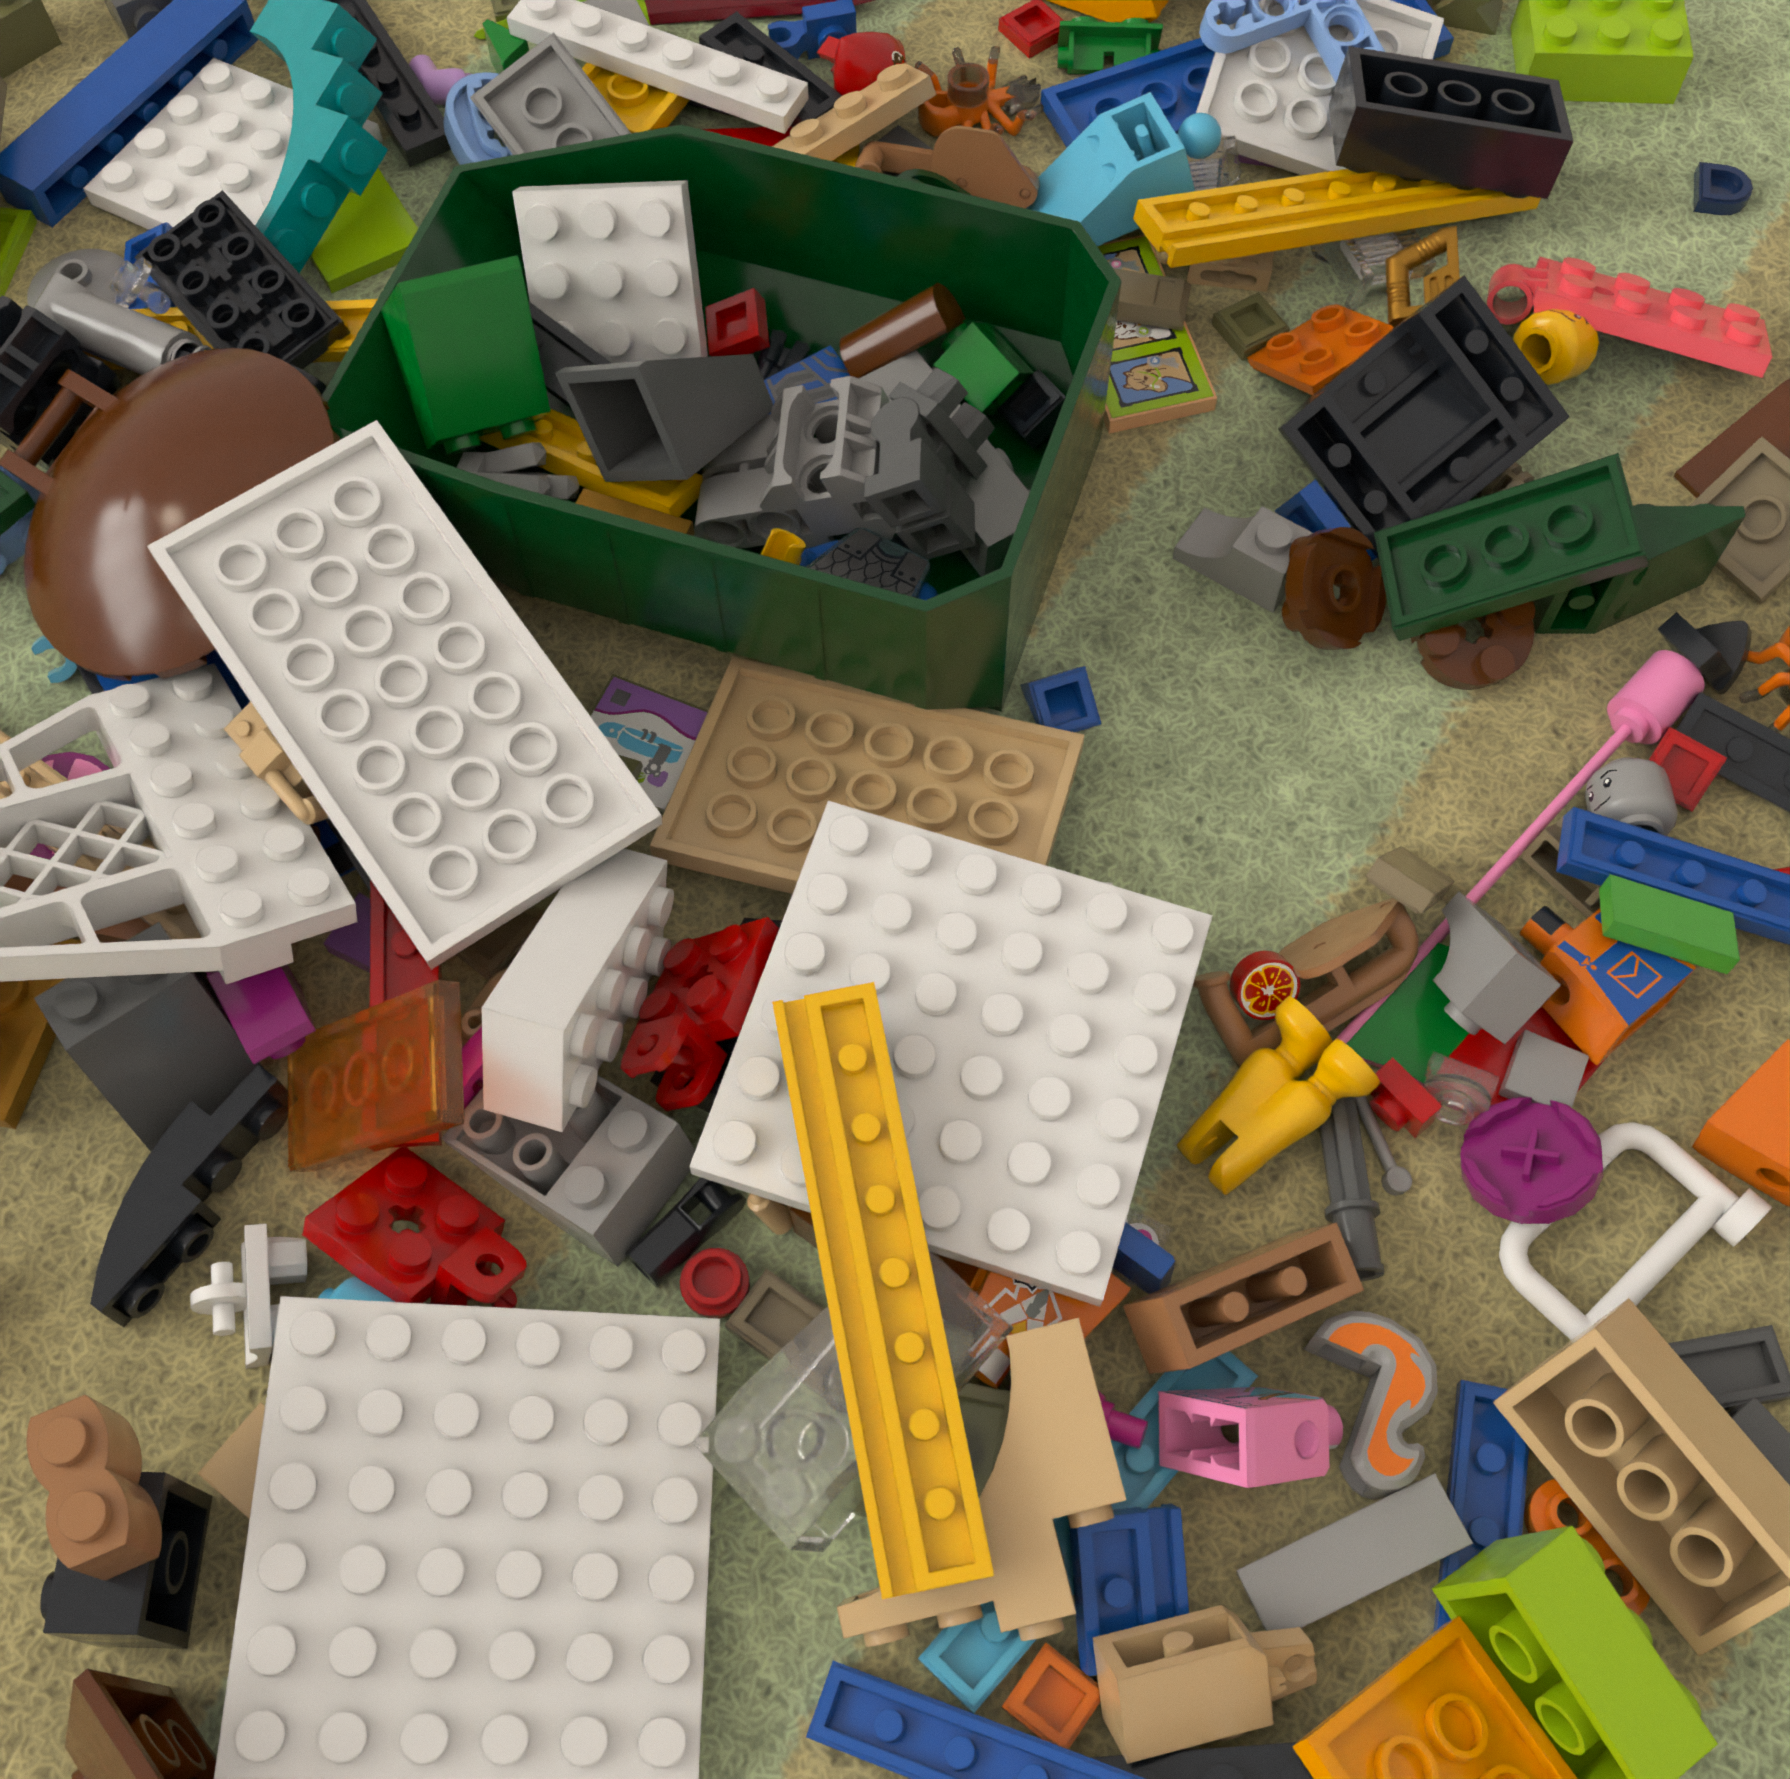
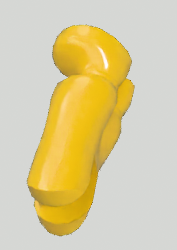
[1176,996,1380,1195]

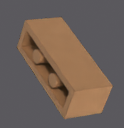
[1123,1222,1364,1374]

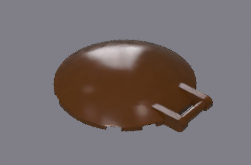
[0,348,340,681]

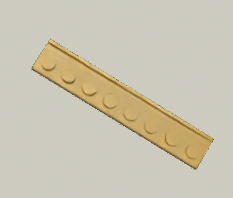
[1133,169,1541,268]
[772,982,994,1600]

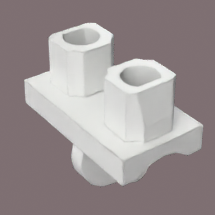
[190,1224,307,1368]

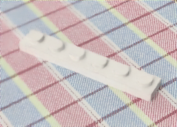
[507,0,809,134]

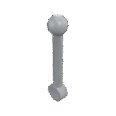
[1355,1096,1412,1196]

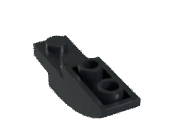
[90,1064,296,1327]

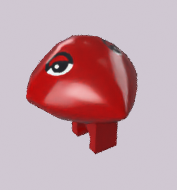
[817,32,907,96]

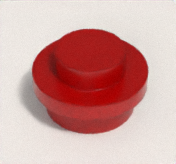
[680,1248,750,1318]

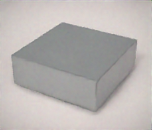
[1498,1030,1589,1108]

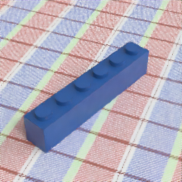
[0,0,259,228]

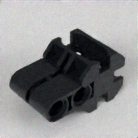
[0,295,121,470]

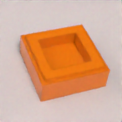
[1001,1643,1100,1750]

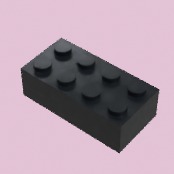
[1329,46,1574,199]

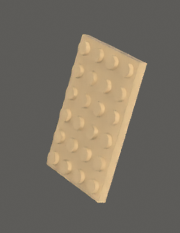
[650,656,1084,894]

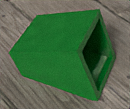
[381,255,551,455]

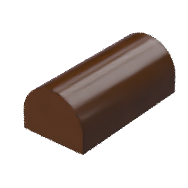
[839,283,966,379]

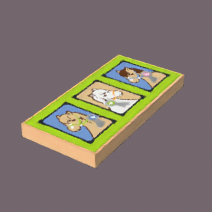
[1097,235,1217,434]

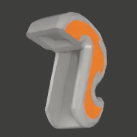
[1304,1311,1438,1500]

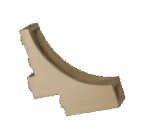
[837,1317,1127,1647]

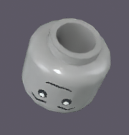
[1585,757,1678,836]

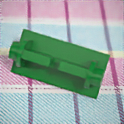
[1057,16,1163,74]

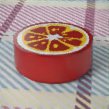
[1229,951,1300,1020]

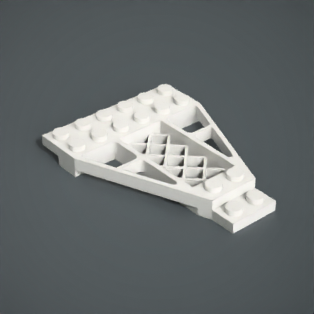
[0,663,357,984]

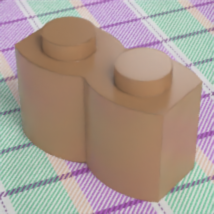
[26,1395,162,1581]

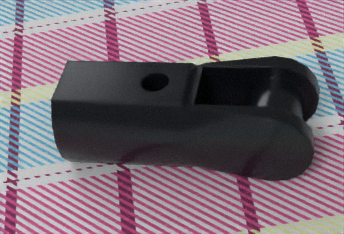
[626,1178,746,1288]

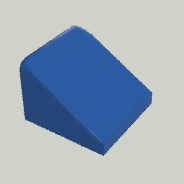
[1020,666,1102,732]

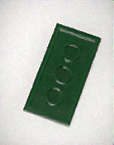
[1374,453,1649,641]

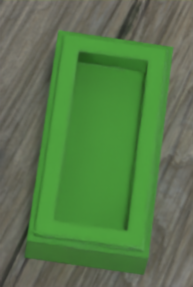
[1599,874,1740,974]

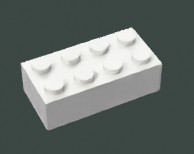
[482,849,674,1132]

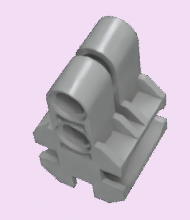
[694,376,896,549]

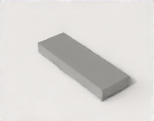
[1236,1473,1473,1631]

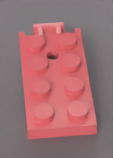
[1487,256,1773,378]

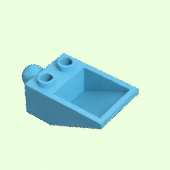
[1026,92,1222,246]

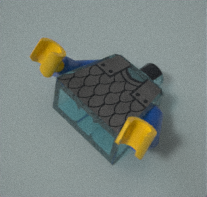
[760,528,938,600]

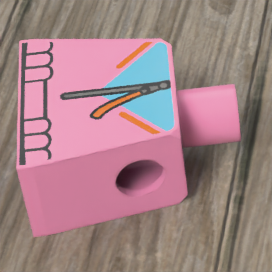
[1158,1387,1343,1488]

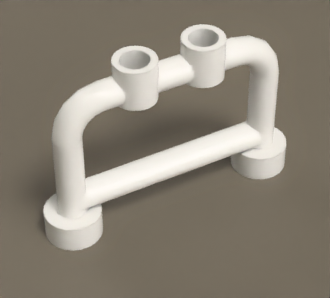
[1499,1122,1772,1340]

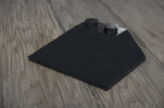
[1278,275,1570,560]

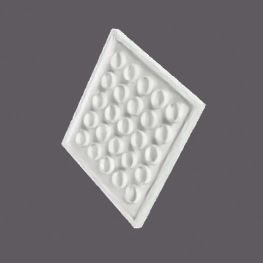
[689,801,1213,1307]
[214,1296,720,1779]

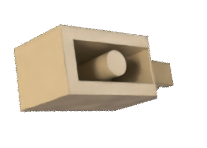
[1093,1605,1317,1764]

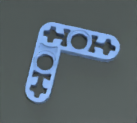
[1199,0,1385,82]

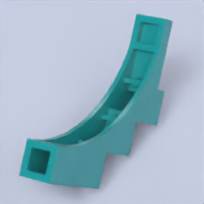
[249,0,388,274]

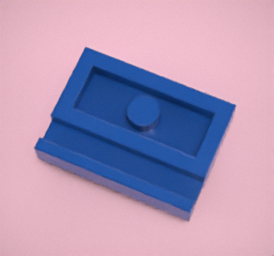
[1069,1503,1189,1676]

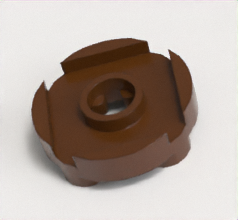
[1282,527,1386,650]
[1411,601,1536,690]

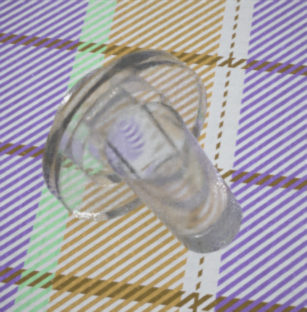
[109,257,171,314]
[1423,1052,1499,1126]

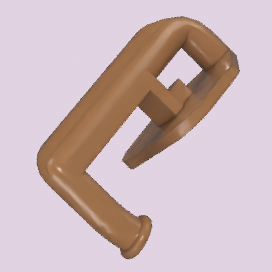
[855,126,1040,209]
[1193,898,1419,1067]

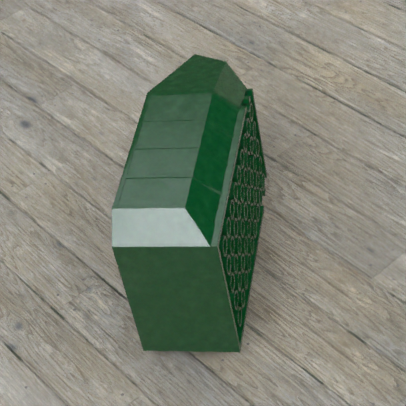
[322,125,1122,712]

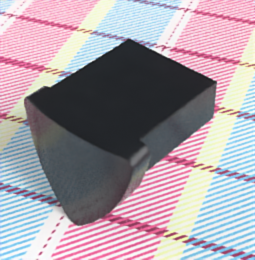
[1657,612,1752,695]

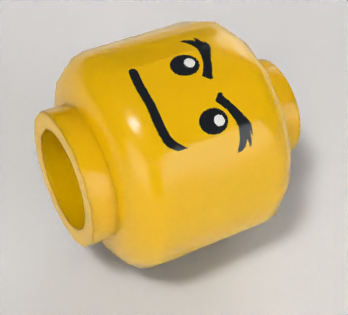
[1513,309,1599,385]

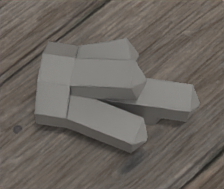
[457,442,579,499]

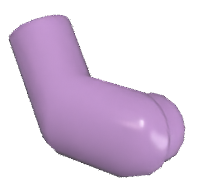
[409,55,471,105]

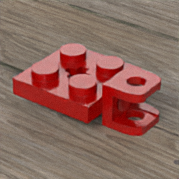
[620,917,779,1111]
[302,1147,527,1308]

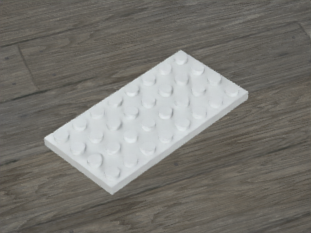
[147,420,662,970]

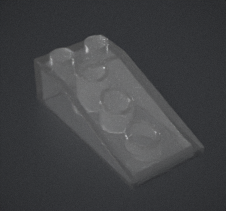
[693,1252,1014,1552]

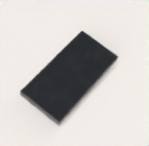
[135,190,350,370]

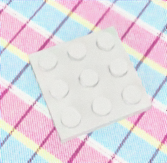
[512,180,708,363]

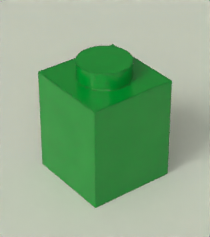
[933,322,1034,415]

